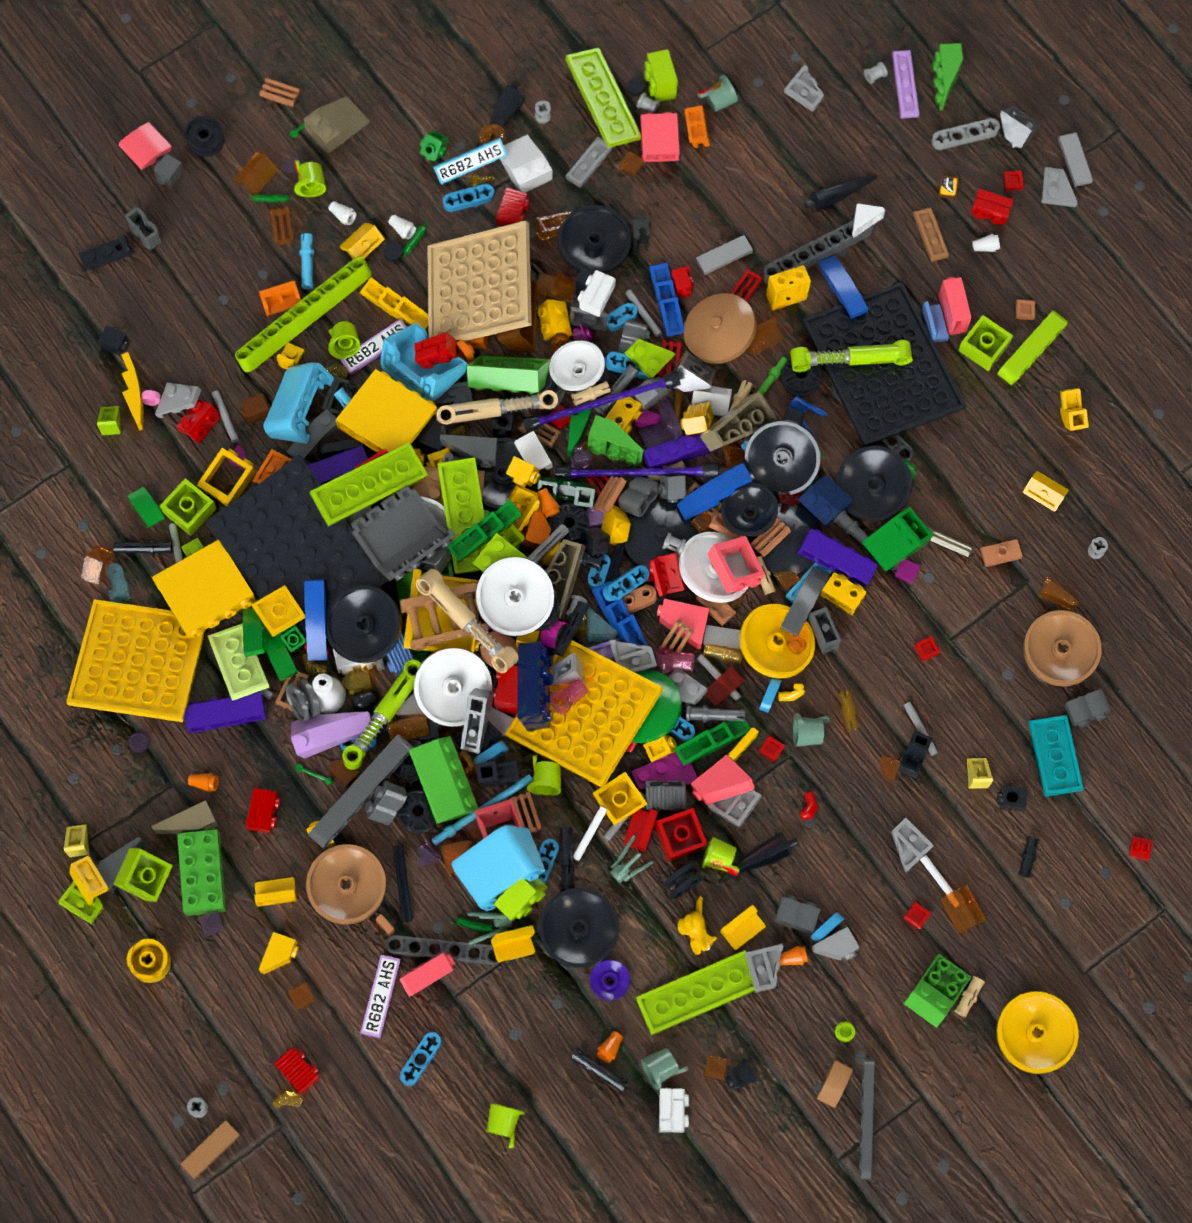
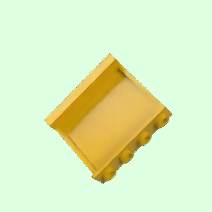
[336,369,437,453]
[152,540,256,639]
[404,569,482,654]

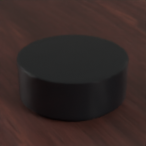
[627,77,645,96]
[384,243,403,262]

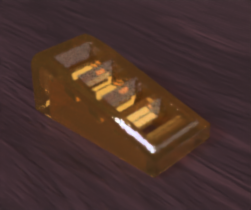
[535,211,571,240]
[1039,578,1079,611]

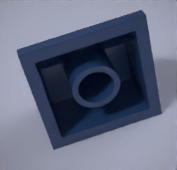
[798,475,854,528]

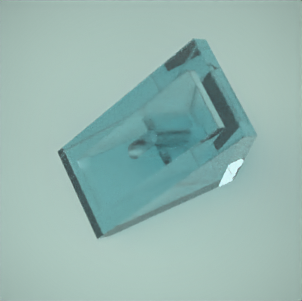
[587,607,618,642]

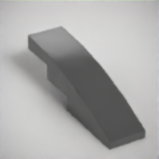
[780,567,830,637]

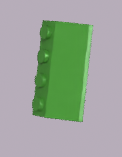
[467,355,550,394]
[409,736,478,824]

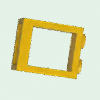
[766,265,811,311]
[197,448,257,506]

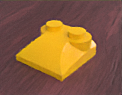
[593,772,647,826]

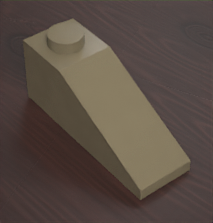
[152,800,218,834]

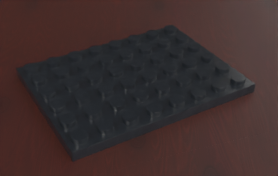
[802,282,966,447]
[206,455,389,638]

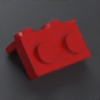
[176,399,221,444]
[649,552,687,597]

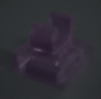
[571,446,593,469]
[416,844,442,867]
[199,911,225,937]

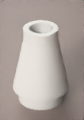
[329,201,356,225]
[389,215,416,239]
[972,234,1000,252]

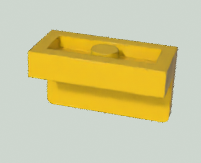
[340,223,385,259]
[1023,471,1069,512]
[70,855,108,905]
[254,877,297,907]
[720,905,766,950]
[491,925,535,962]

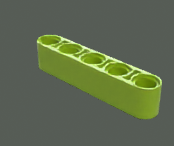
[997,310,1068,386]

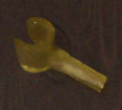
[468,174,494,187]
[574,612,588,639]

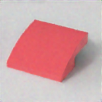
[119,122,172,170]

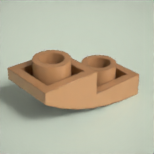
[816,1060,853,1108]

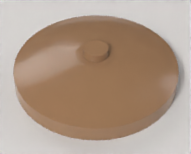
[684,293,757,364]
[1023,610,1102,686]
[306,844,386,924]

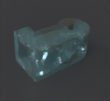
[106,563,131,602]

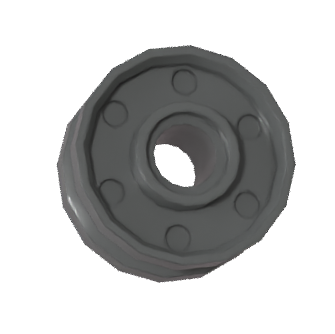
[285,678,320,722]

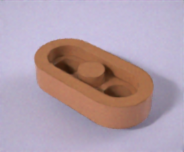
[622,585,658,613]

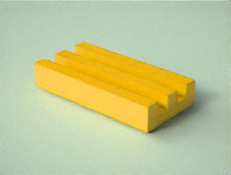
[728,727,759,762]

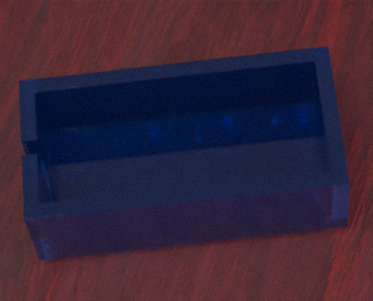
[517,642,553,730]

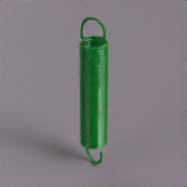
[247,194,294,202]
[402,222,429,258]
[449,916,499,933]

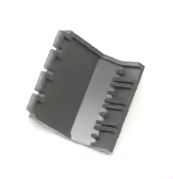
[351,485,455,581]

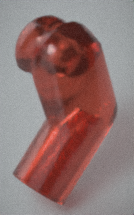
[779,492,802,505]

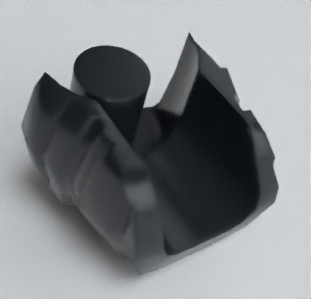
[353,689,378,712]

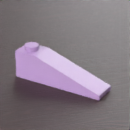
[291,711,372,759]

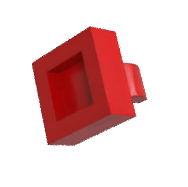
[1129,836,1153,861]

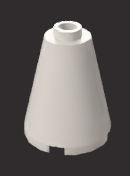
[311,674,346,714]

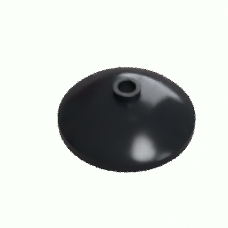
[721,482,778,537]

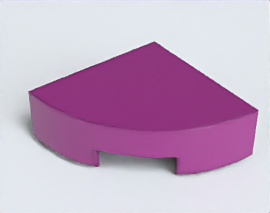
[635,409,662,427]
[228,445,247,471]

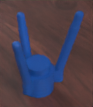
[789,395,828,440]

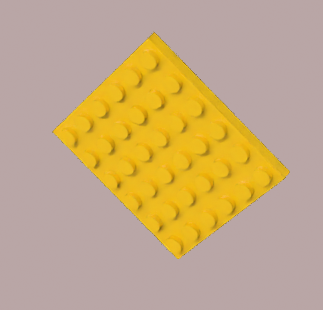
[66,599,205,722]
[505,637,664,788]

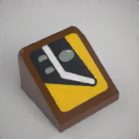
[938,175,959,199]

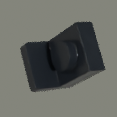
[725,1061,757,1091]

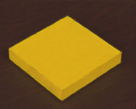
[252,585,305,637]

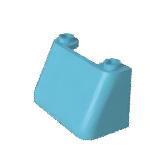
[380,323,468,402]
[263,362,334,444]
[452,825,545,911]

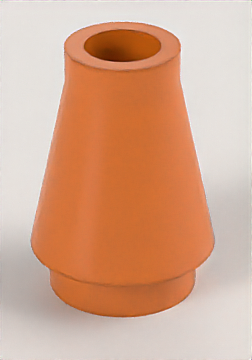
[537,488,560,518]
[188,773,219,792]
[780,945,808,966]
[597,1031,623,1063]

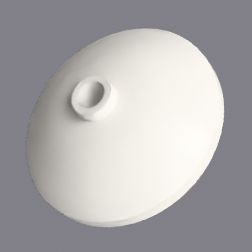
[549,341,605,391]

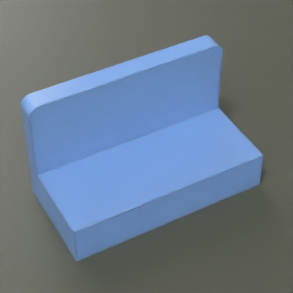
[921,301,949,343]

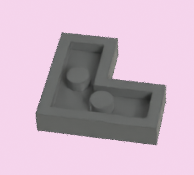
[435,382,473,415]

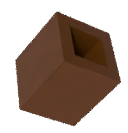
[240,394,269,424]
[329,757,361,790]

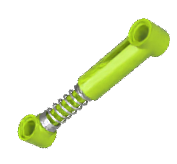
[790,340,913,372]
[343,660,421,770]

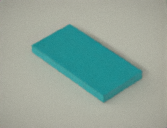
[1028,715,1084,797]

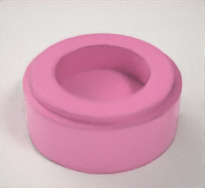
[141,390,160,406]

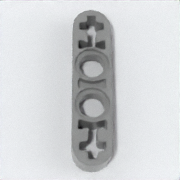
[931,118,1000,150]

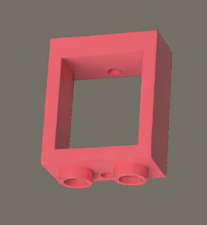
[707,536,765,593]
[474,799,523,839]

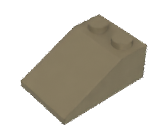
[303,96,370,154]

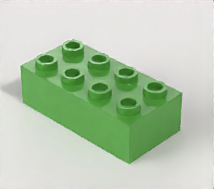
[177,829,226,916]

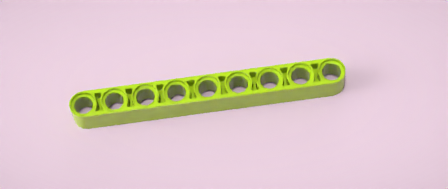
[235,257,371,372]

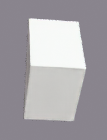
[852,204,885,238]

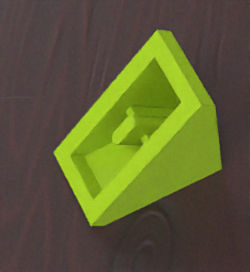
[97,406,121,435]

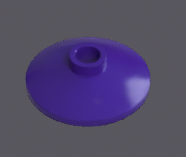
[590,960,630,1001]

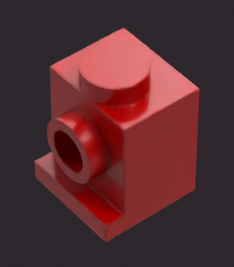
[671,266,694,297]

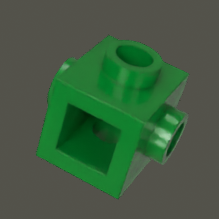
[420,130,449,161]

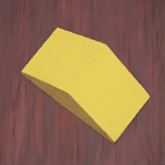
[967,758,993,789]
[64,824,89,857]

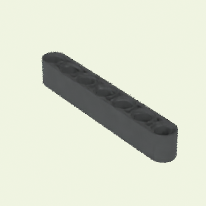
[763,220,875,285]
[308,734,414,849]

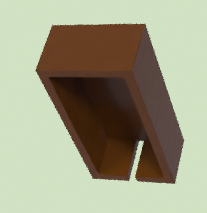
[497,277,537,354]

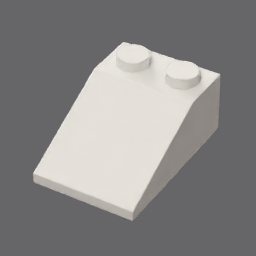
[500,135,552,192]

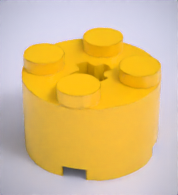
[127,939,171,983]

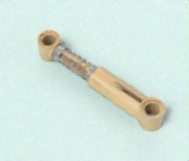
[435,390,558,424]
[416,569,519,673]

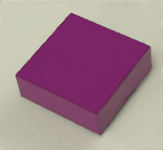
[895,559,920,584]

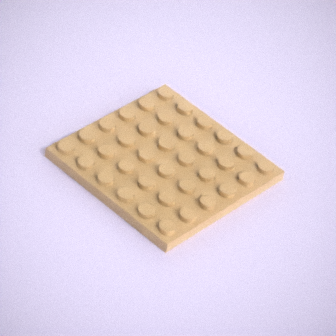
[428,221,532,343]

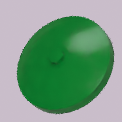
[632,670,682,743]

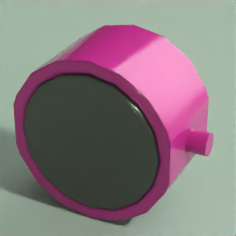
[540,620,568,649]

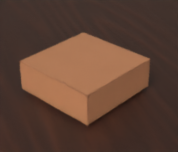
[1015,300,1035,320]
[376,914,395,937]

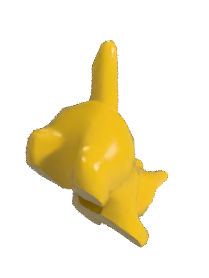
[678,896,717,955]

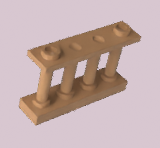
[400,583,488,651]

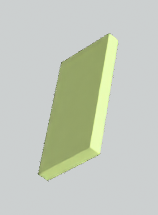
[208,623,269,701]

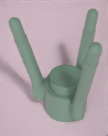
[610,835,654,883]
[467,912,512,945]

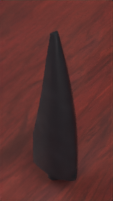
[475,81,525,148]
[804,175,878,212]
[719,832,800,883]

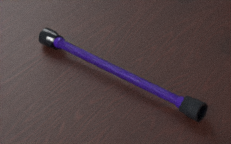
[522,371,681,433]
[556,463,719,481]

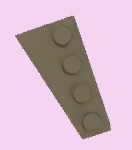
[700,392,778,452]
[545,539,586,620]

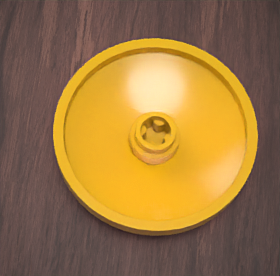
[739,604,815,678]
[997,992,1078,1074]

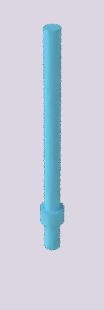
[431,774,533,846]

